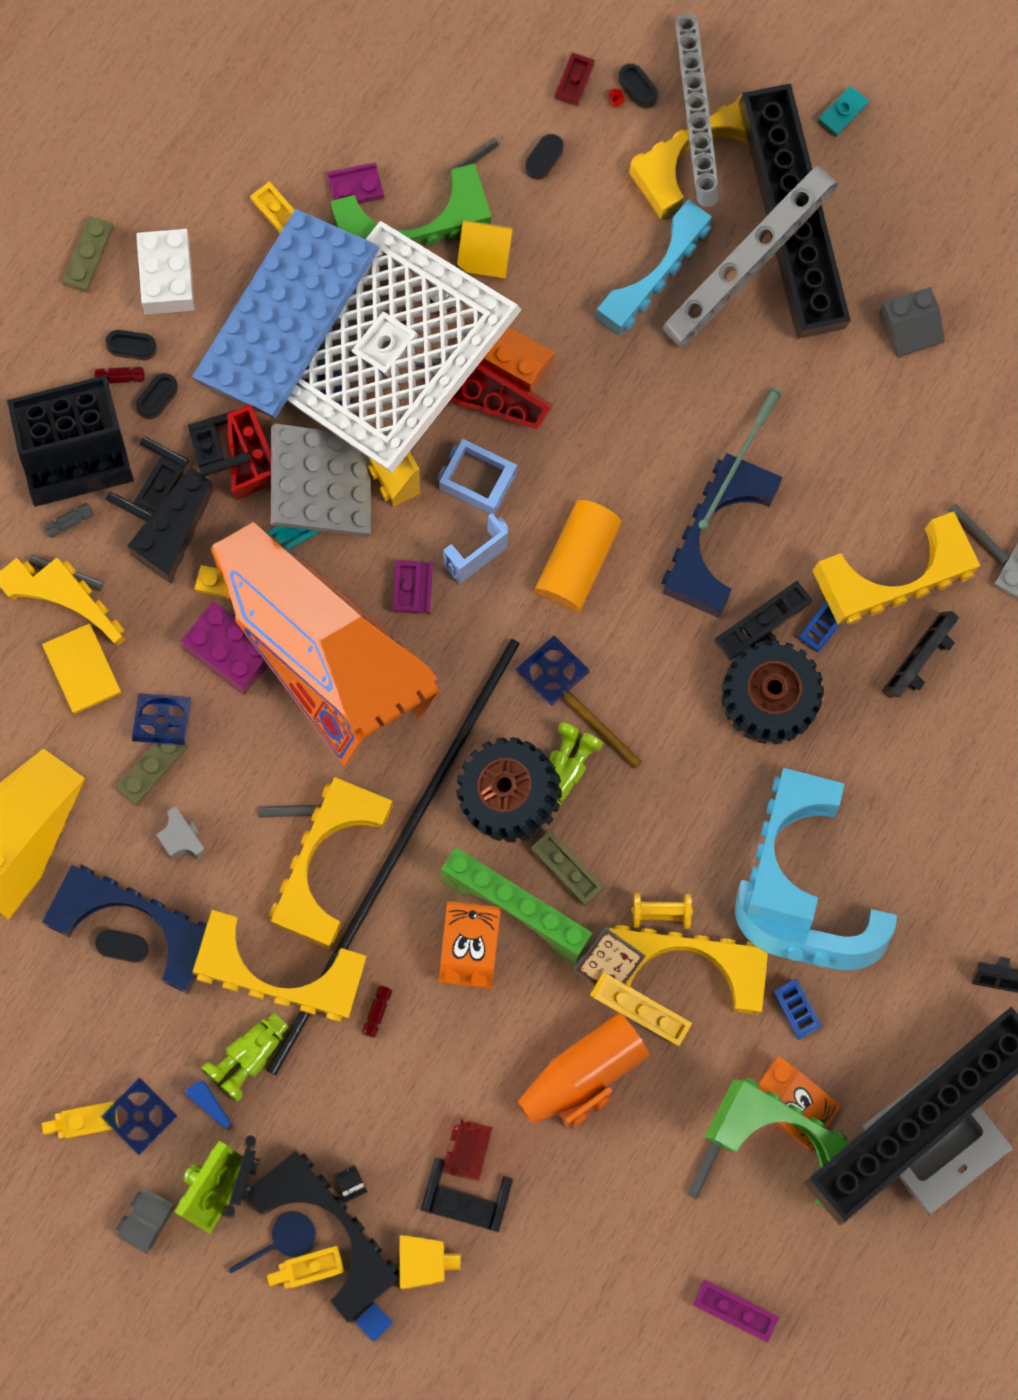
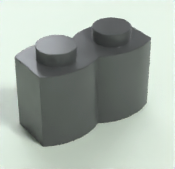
[116,1188,176,1254]

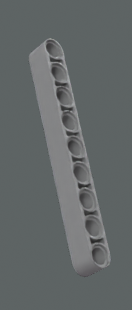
[676,13,719,207]

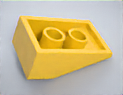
[367,451,420,507]

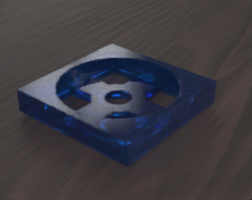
[516,636,590,706]
[132,693,191,745]
[100,1078,177,1155]

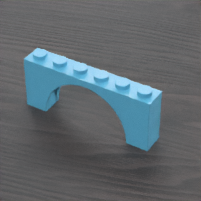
[744,768,844,932]

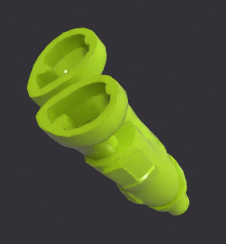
[549,722,604,815]
[201,1013,289,1102]

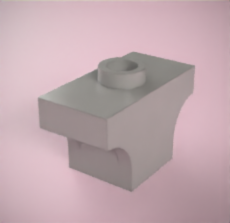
[156,806,207,861]

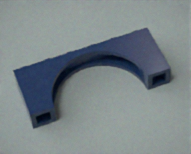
[661,453,783,618]
[42,865,207,994]

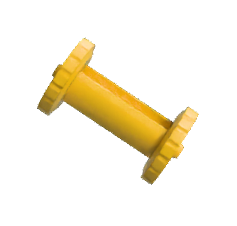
[631,893,693,929]

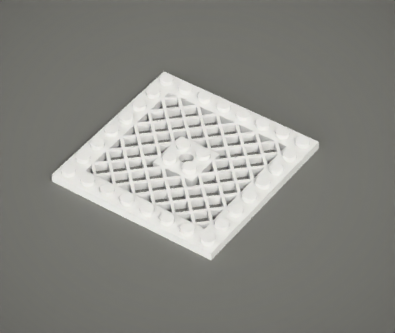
[287,221,521,473]

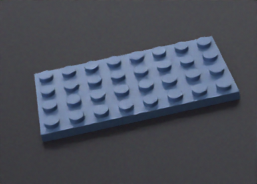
[192,209,379,419]

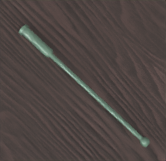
[699,387,782,530]

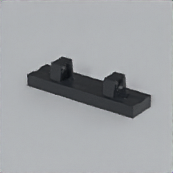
[714,581,813,661]
[882,611,960,698]
[972,957,1018,993]

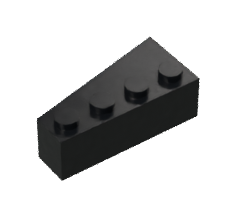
[127,467,213,584]

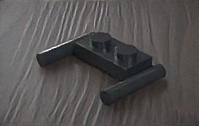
[188,410,251,477]
[106,436,189,522]
[224,1135,260,1219]
[420,1158,513,1233]

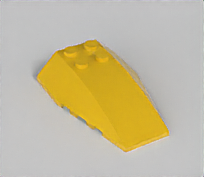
[0,748,85,920]

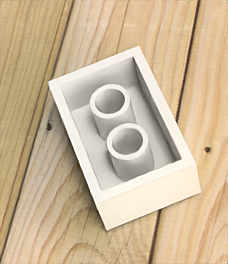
[137,229,195,315]

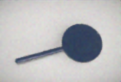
[229,1212,316,1273]

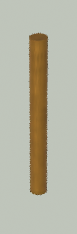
[561,689,642,768]

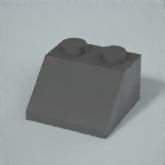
[879,287,945,358]

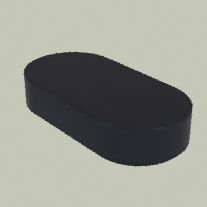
[619,64,658,108]
[525,134,564,179]
[106,330,157,360]
[136,373,178,419]
[95,930,149,963]

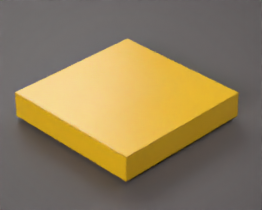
[457,220,513,279]

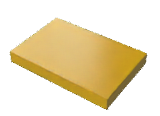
[42,623,122,715]

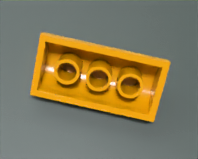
[533,500,622,613]

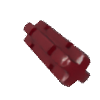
[94,367,145,383]
[362,985,392,1038]

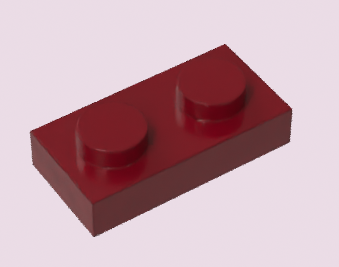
[555,52,595,106]

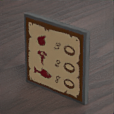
[572,926,646,986]

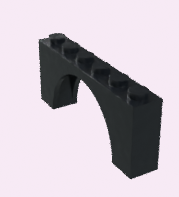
[248,1151,400,1323]

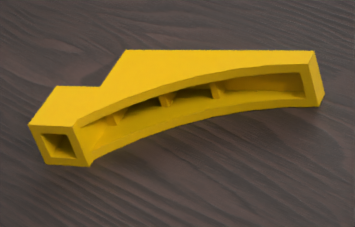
[0,558,127,646]

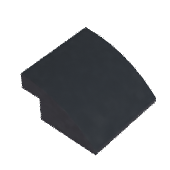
[7,375,134,507]

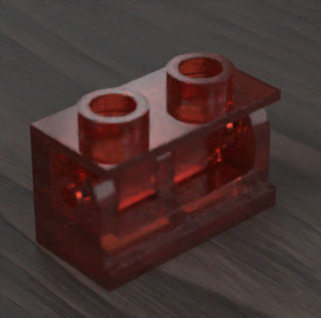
[443,1119,492,1183]

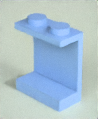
[443,513,509,584]

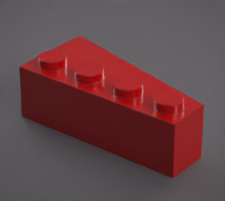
[450,361,554,429]

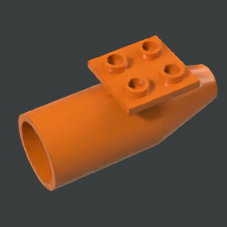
[517,1012,650,1129]

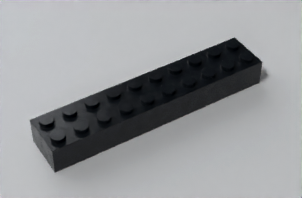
[738,83,851,339]
[804,1007,1018,1226]

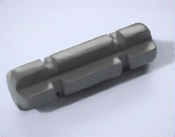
[44,503,93,538]

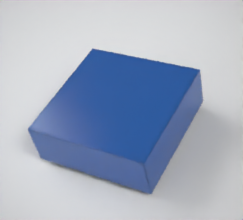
[355,1302,394,1342]

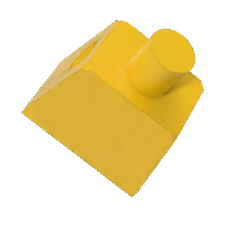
[400,1235,461,1290]

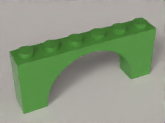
[330,163,491,246]
[441,847,592,965]
[704,1078,849,1209]

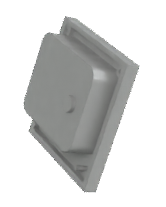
[860,1062,1013,1215]

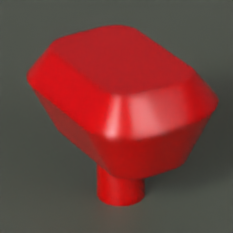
[608,88,625,107]

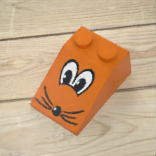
[439,901,501,989]
[758,1056,841,1151]

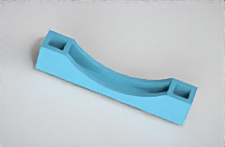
[596,200,712,336]

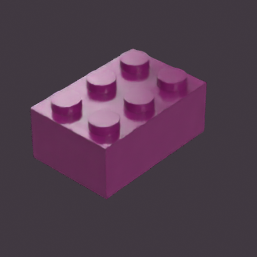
[181,601,268,695]

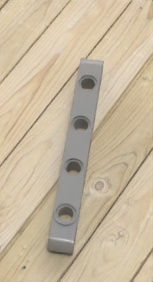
[662,166,838,348]

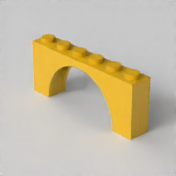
[629,95,749,220]
[812,511,981,625]
[269,777,393,950]
[192,910,367,1023]
[609,925,768,1015]

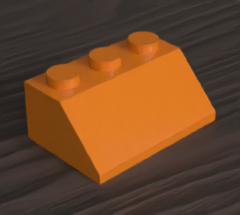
[482,327,556,391]

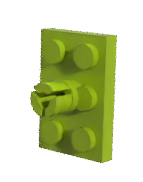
[175,1141,243,1234]

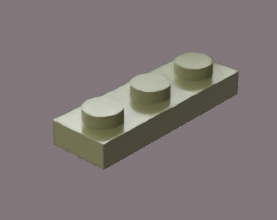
[62,216,114,293]
[116,729,188,806]
[530,830,604,907]

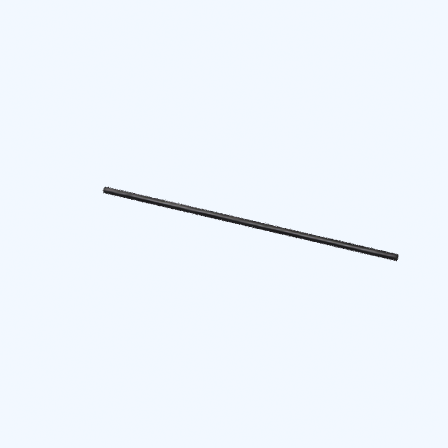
[267,639,520,1075]

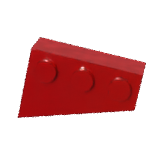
[227,404,271,500]

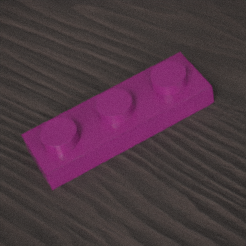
[692,1280,779,1342]

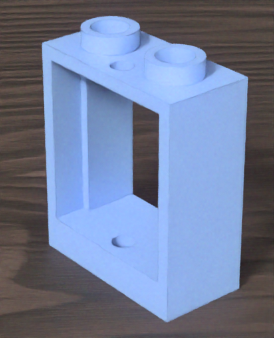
[437,439,517,515]

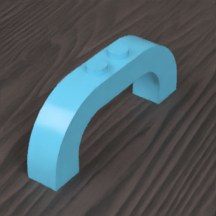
[735,880,897,970]

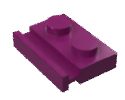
[327,162,384,204]
[393,560,433,615]

